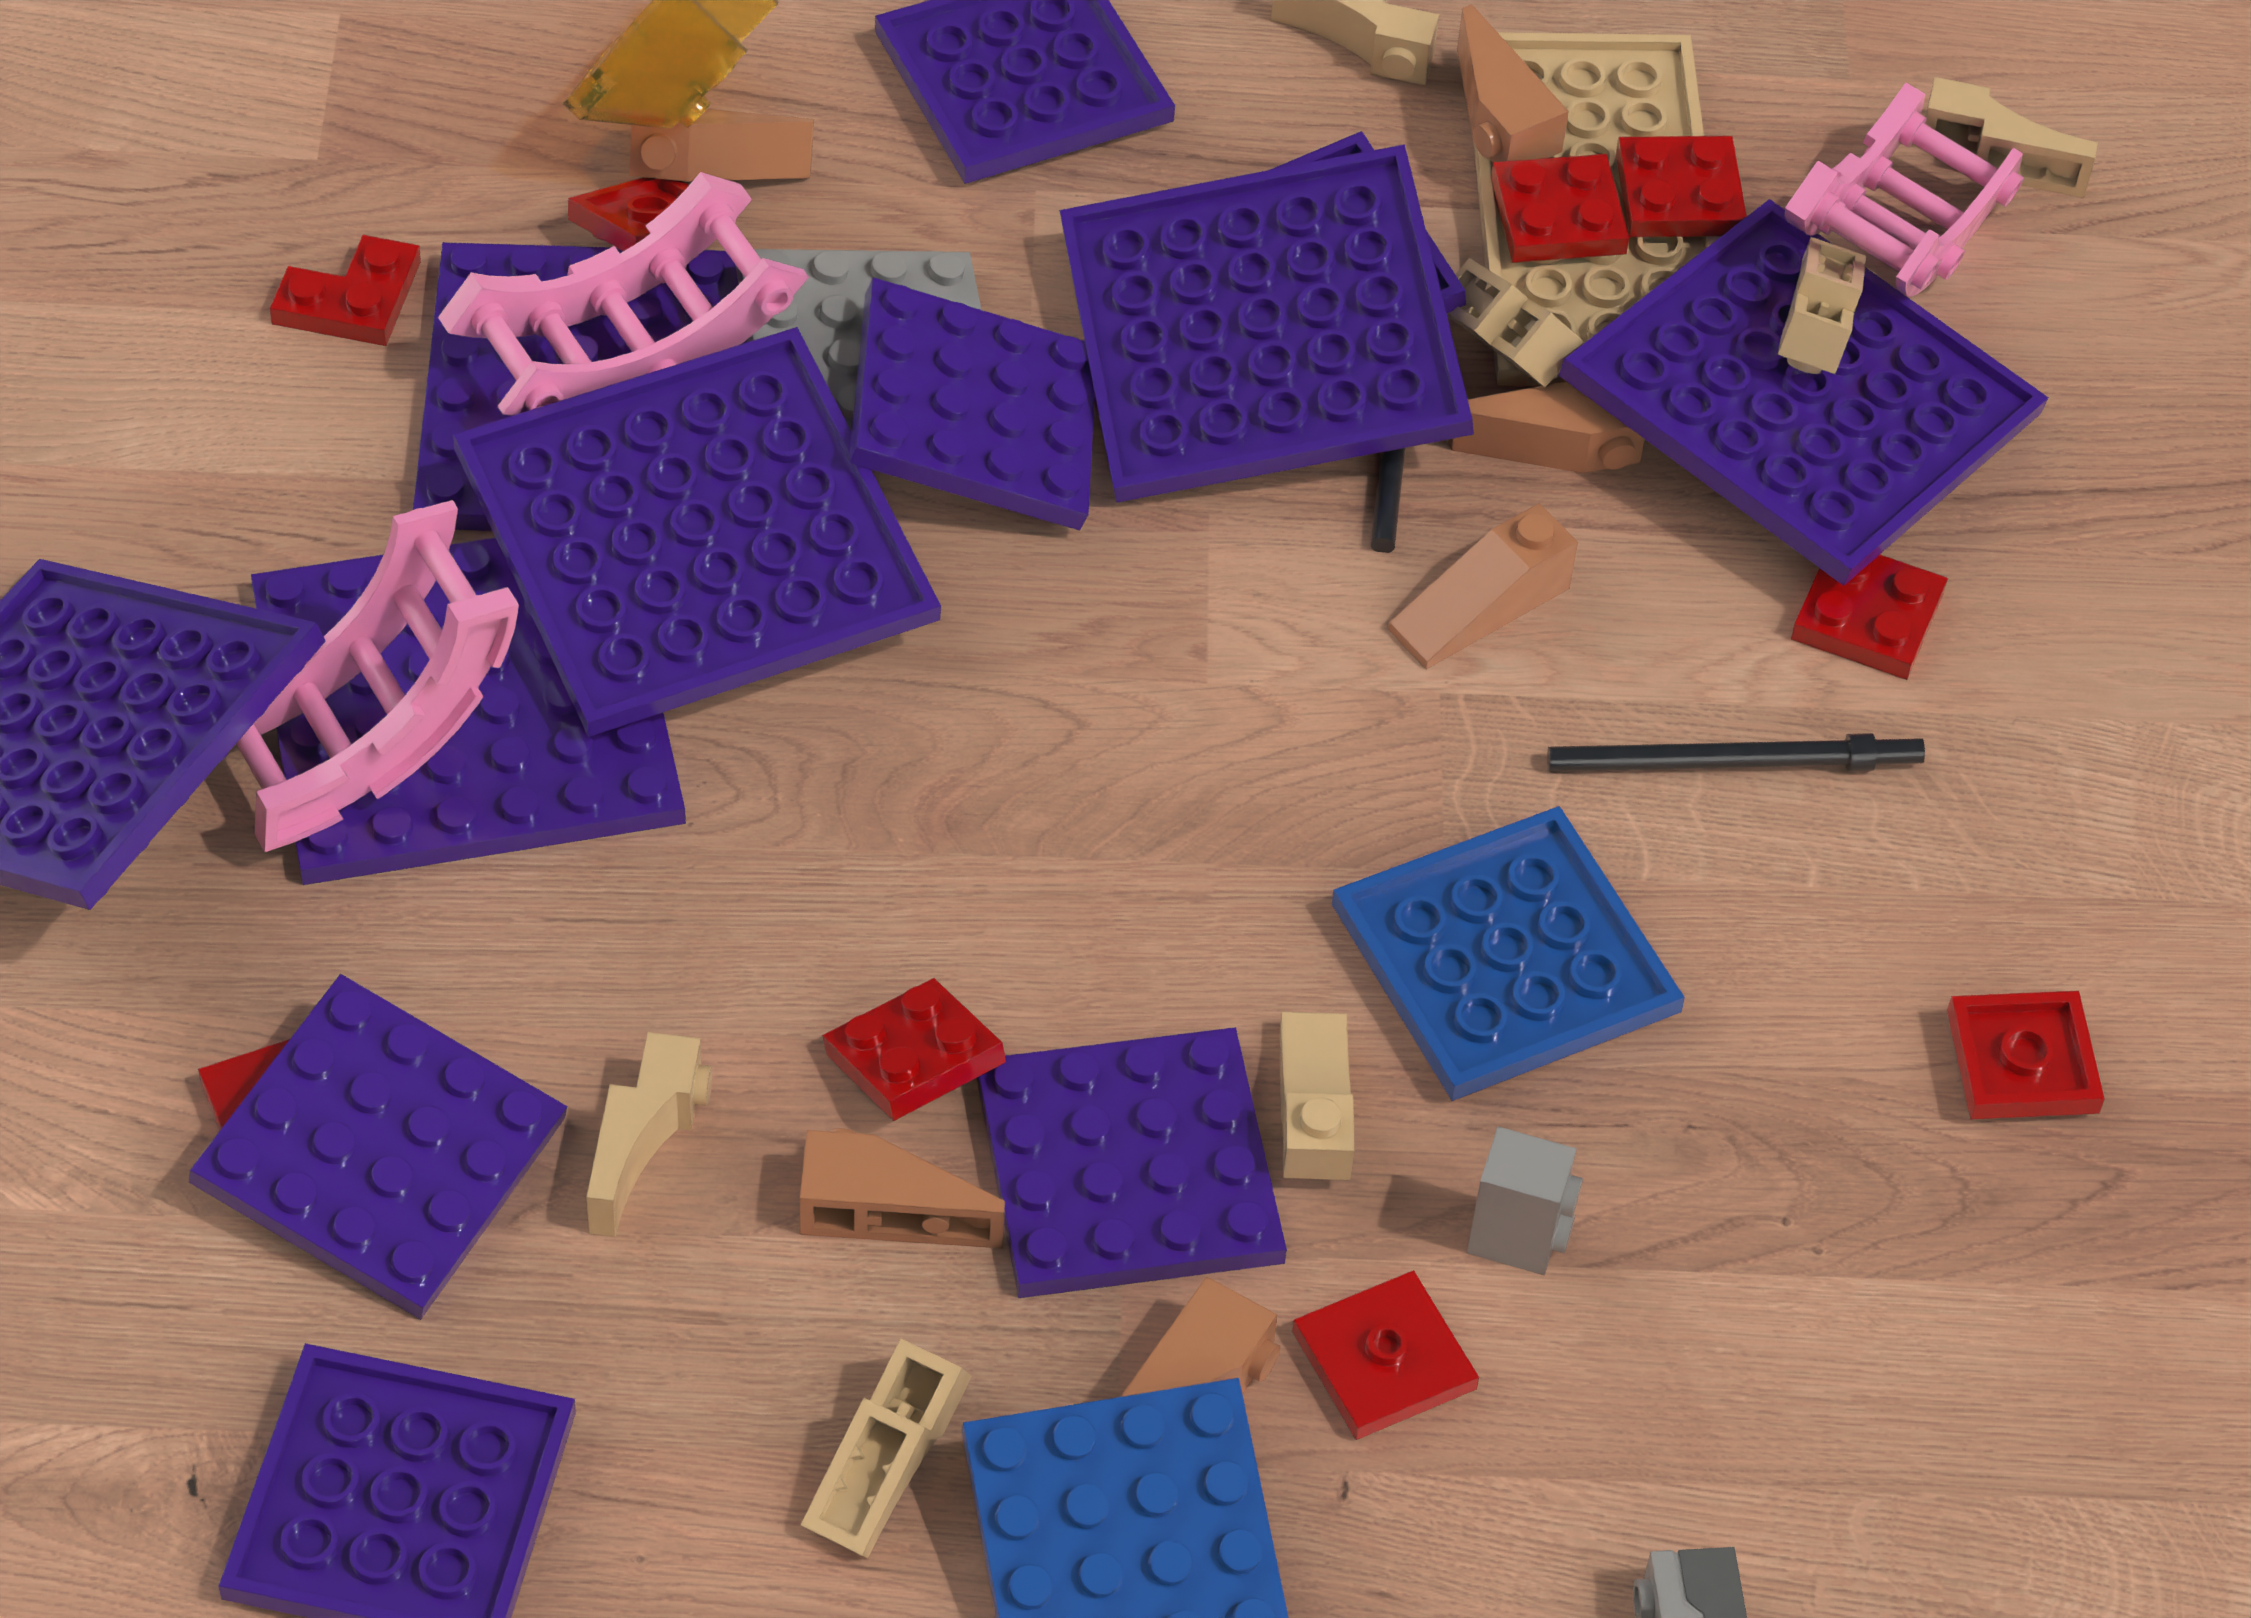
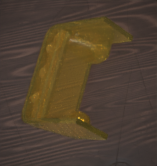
[562,0,779,129]

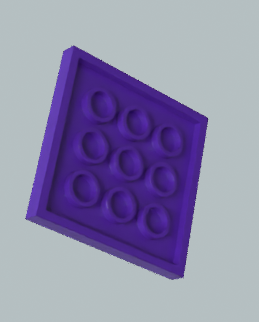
[875,0,1175,184]
[849,277,1095,531]
[189,973,568,1320]
[976,1027,1287,1299]
[218,1343,576,1618]

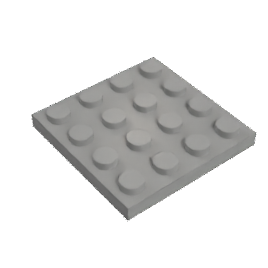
[736,249,981,432]

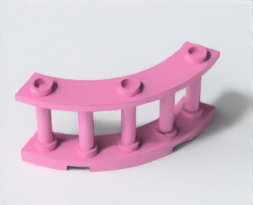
[1785,83,2024,297]
[438,172,809,416]
[235,500,519,852]

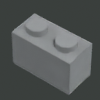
[1467,1126,1583,1275]

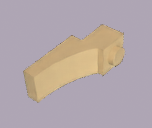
[1271,0,1439,86]
[1920,77,2098,198]
[1778,237,1866,374]
[1447,258,1583,387]
[1280,1012,1355,1180]
[586,1032,713,1237]
[801,1339,972,1559]

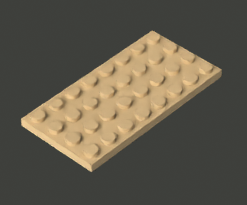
[1474,32,1718,386]

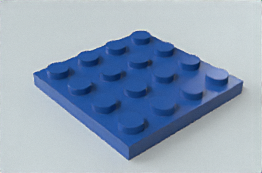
[1332,806,1685,1101]
[961,1378,1289,1618]

